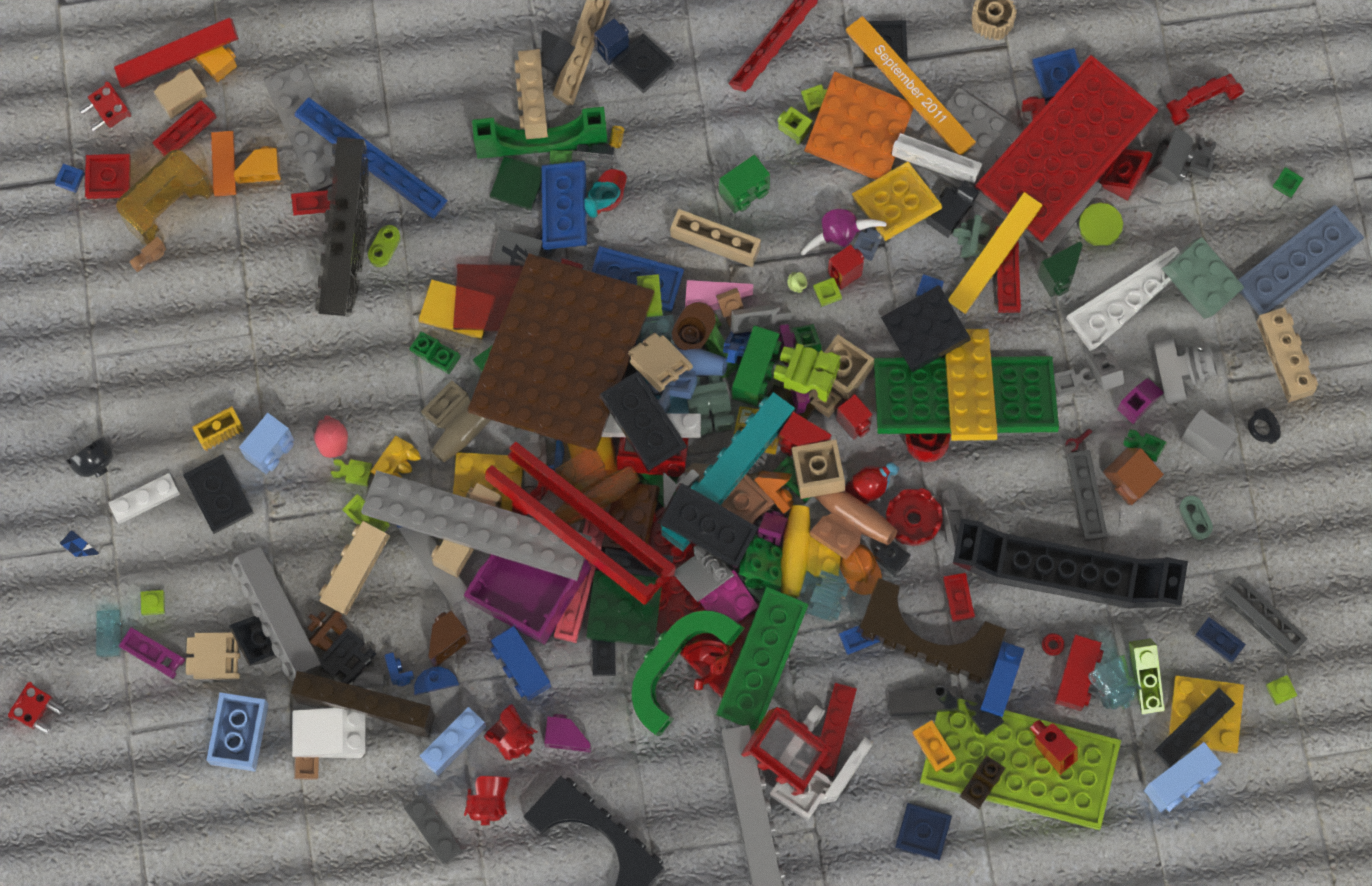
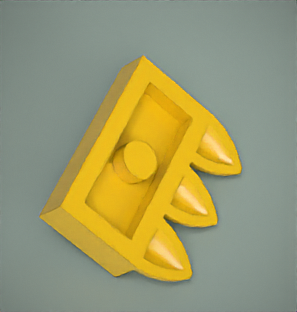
[370,436,421,478]

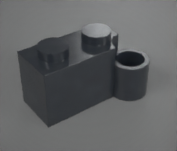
[927,180,980,238]

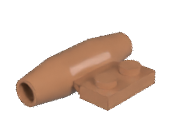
[810,491,897,559]

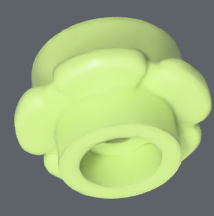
[787,272,807,293]

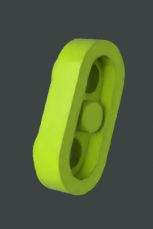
[368,225,401,267]

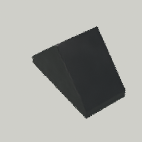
[541,30,575,76]

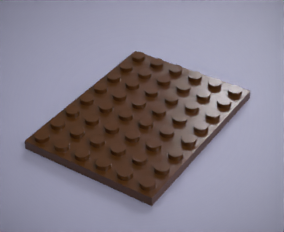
[468,254,655,451]

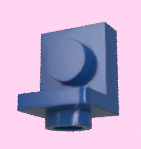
[385,653,415,687]

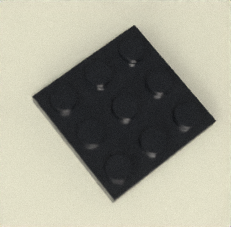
[881,285,971,372]

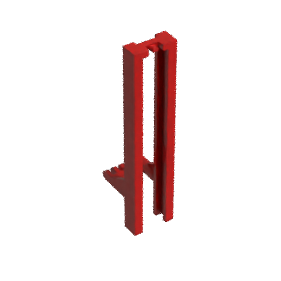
[485,441,676,605]

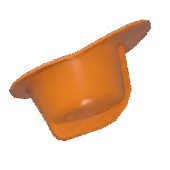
[839,544,882,595]

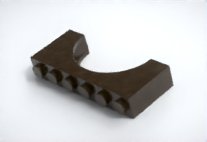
[857,578,1007,684]
[290,671,435,738]

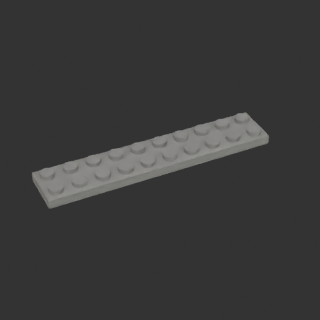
[361,470,592,581]

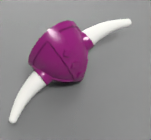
[801,209,887,255]

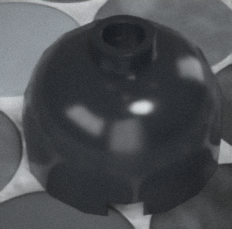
[66,436,113,478]

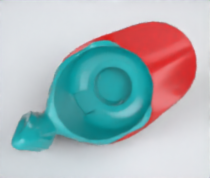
[585,169,627,218]

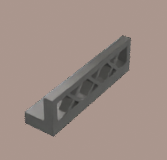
[1220,576,1308,659]

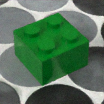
[719,154,770,214]

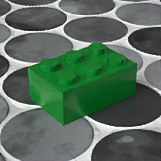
[732,325,782,407]

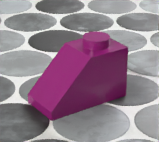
[758,511,787,547]
[544,714,591,753]

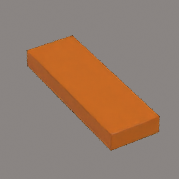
[211,131,237,196]

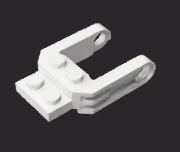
[769,705,874,821]

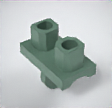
[953,215,990,259]

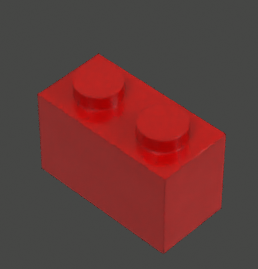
[828,244,864,290]
[836,394,873,440]

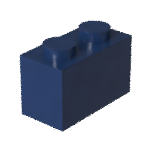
[594,18,630,65]

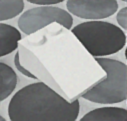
[292,708,365,758]

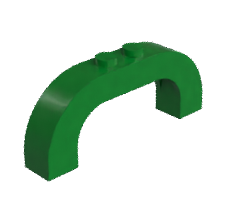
[632,611,745,736]

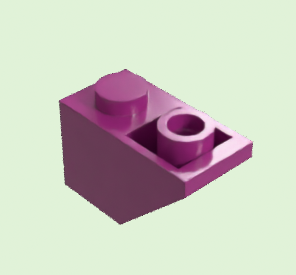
[1117,378,1164,425]

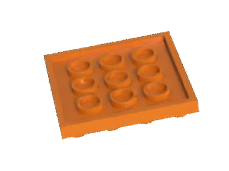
[804,71,914,180]

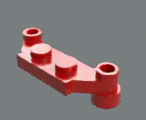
[1166,74,1245,126]

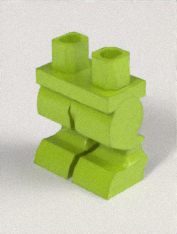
[774,344,841,403]

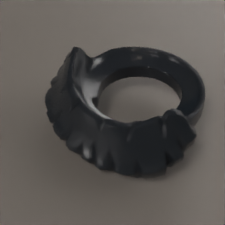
[1248,408,1281,444]

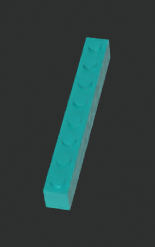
[661,392,795,551]

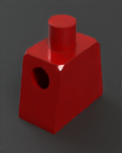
[1030,720,1078,775]

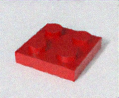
[85,154,131,199]

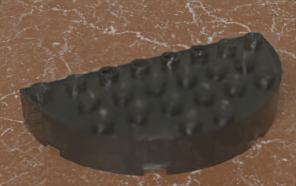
[315,137,369,317]

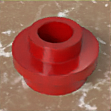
[1041,633,1065,656]

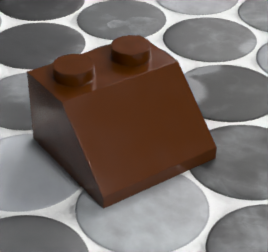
[428,611,471,667]

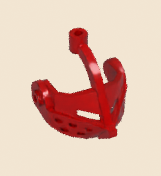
[683,639,733,690]

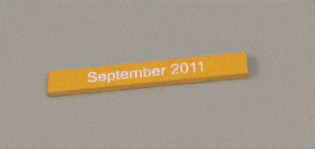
[845,16,976,155]

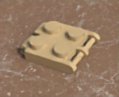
[628,333,693,392]
[186,633,240,679]

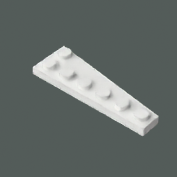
[1066,246,1180,351]

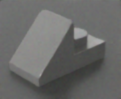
[663,469,699,509]

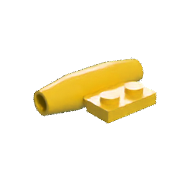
[781,505,841,598]

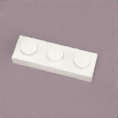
[108,473,180,524]

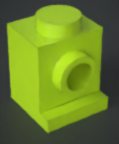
[777,107,813,145]

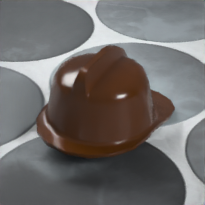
[672,302,716,350]

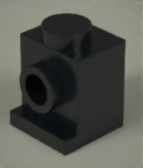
[875,541,911,576]

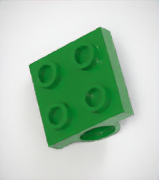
[739,535,782,590]

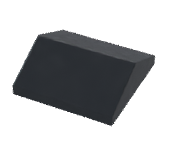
[229,616,277,666]

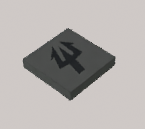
[488,229,542,280]

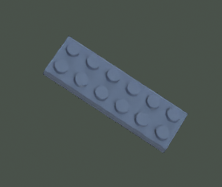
[1238,205,1364,315]

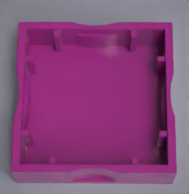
[463,554,591,645]

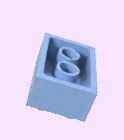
[207,693,269,772]
[1144,742,1222,812]

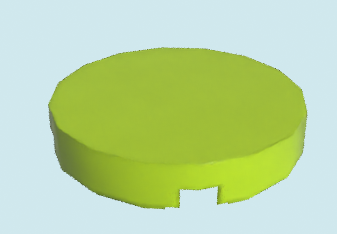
[1079,203,1123,246]

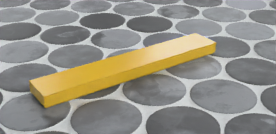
[948,192,1043,314]

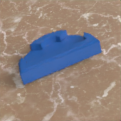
[414,667,459,695]

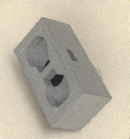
[1086,346,1124,391]

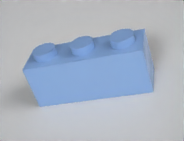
[420,707,486,776]

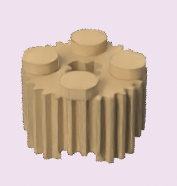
[971,0,1017,41]

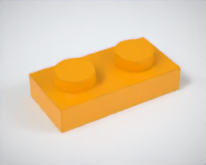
[912,720,956,772]

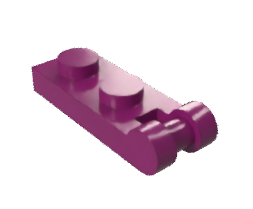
[119,627,185,679]

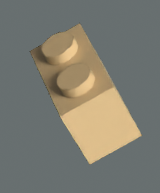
[154,68,207,119]

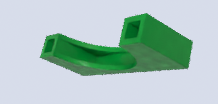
[472,107,608,159]

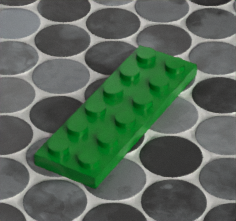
[715,587,809,731]

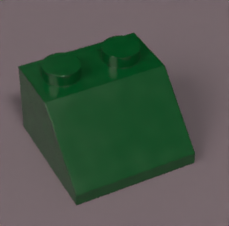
[1038,241,1083,297]

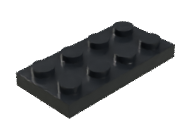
[599,371,687,472]
[658,483,758,568]

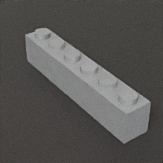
[232,547,321,682]

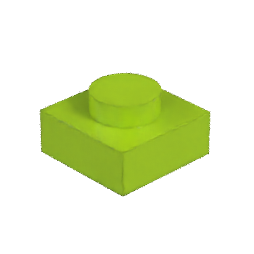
[813,277,842,307]
[141,590,165,616]
[1265,675,1298,706]

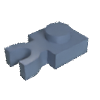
[853,227,881,261]

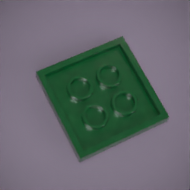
[586,571,662,647]

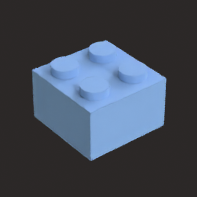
[239,413,294,474]

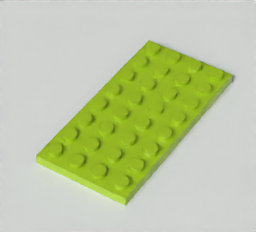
[920,698,1121,830]

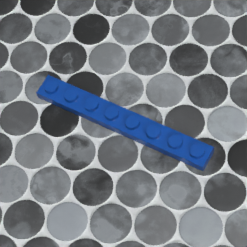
[295,97,448,219]

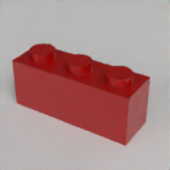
[1055,635,1104,711]

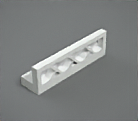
[892,133,982,185]

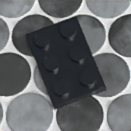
[183,454,254,534]

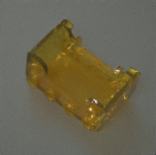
[116,150,214,246]

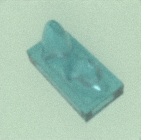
[96,610,121,657]

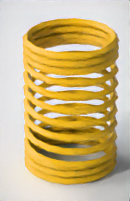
[609,125,625,148]

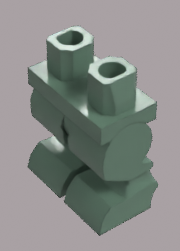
[687,376,735,436]

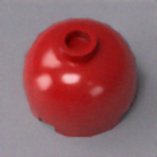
[905,433,951,463]

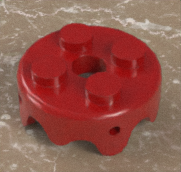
[886,488,943,546]

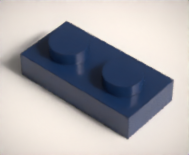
[1194,617,1246,664]

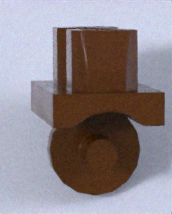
[307,611,348,651]

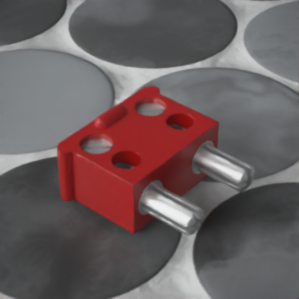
[79,81,131,132]
[8,682,64,734]

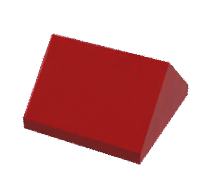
[1099,149,1153,201]

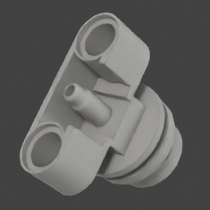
[1154,338,1217,404]

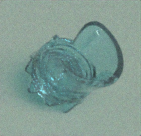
[1088,655,1142,710]

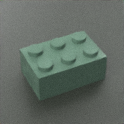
[1161,237,1244,319]

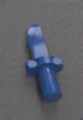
[548,440,568,476]

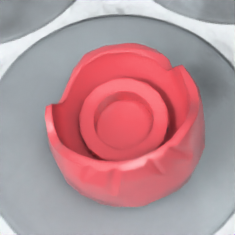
[314,415,348,458]

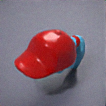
[845,462,899,504]

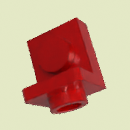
[1021,96,1045,120]

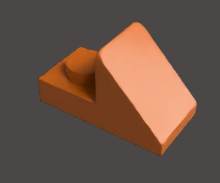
[754,471,794,514]

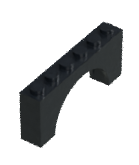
[523,775,665,886]

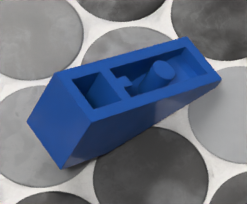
[980,642,1025,717]

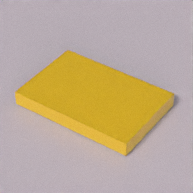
[418,279,495,340]

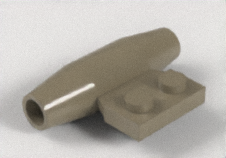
[421,380,491,463]

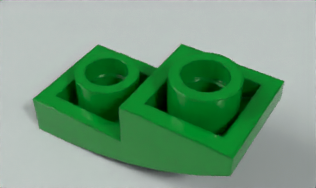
[409,331,461,374]

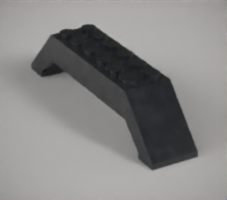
[953,518,1188,609]

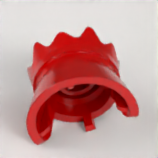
[484,703,538,761]
[464,776,511,826]

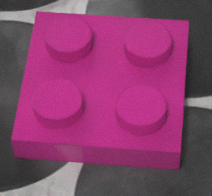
[700,570,758,622]

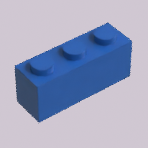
[490,626,551,701]

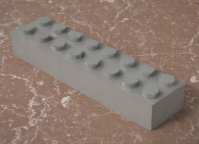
[722,725,785,886]

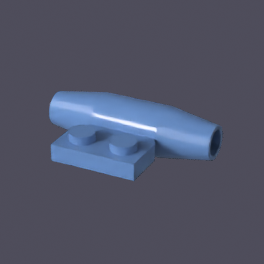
[649,344,727,399]

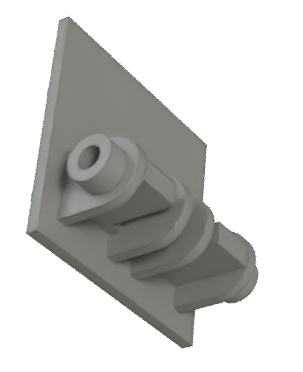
[674,546,734,602]

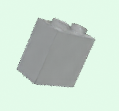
[1181,409,1239,465]

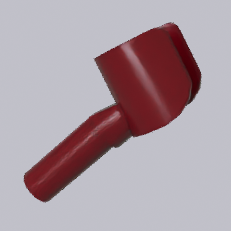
[1065,429,1092,453]

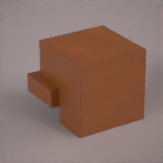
[1103,448,1164,505]

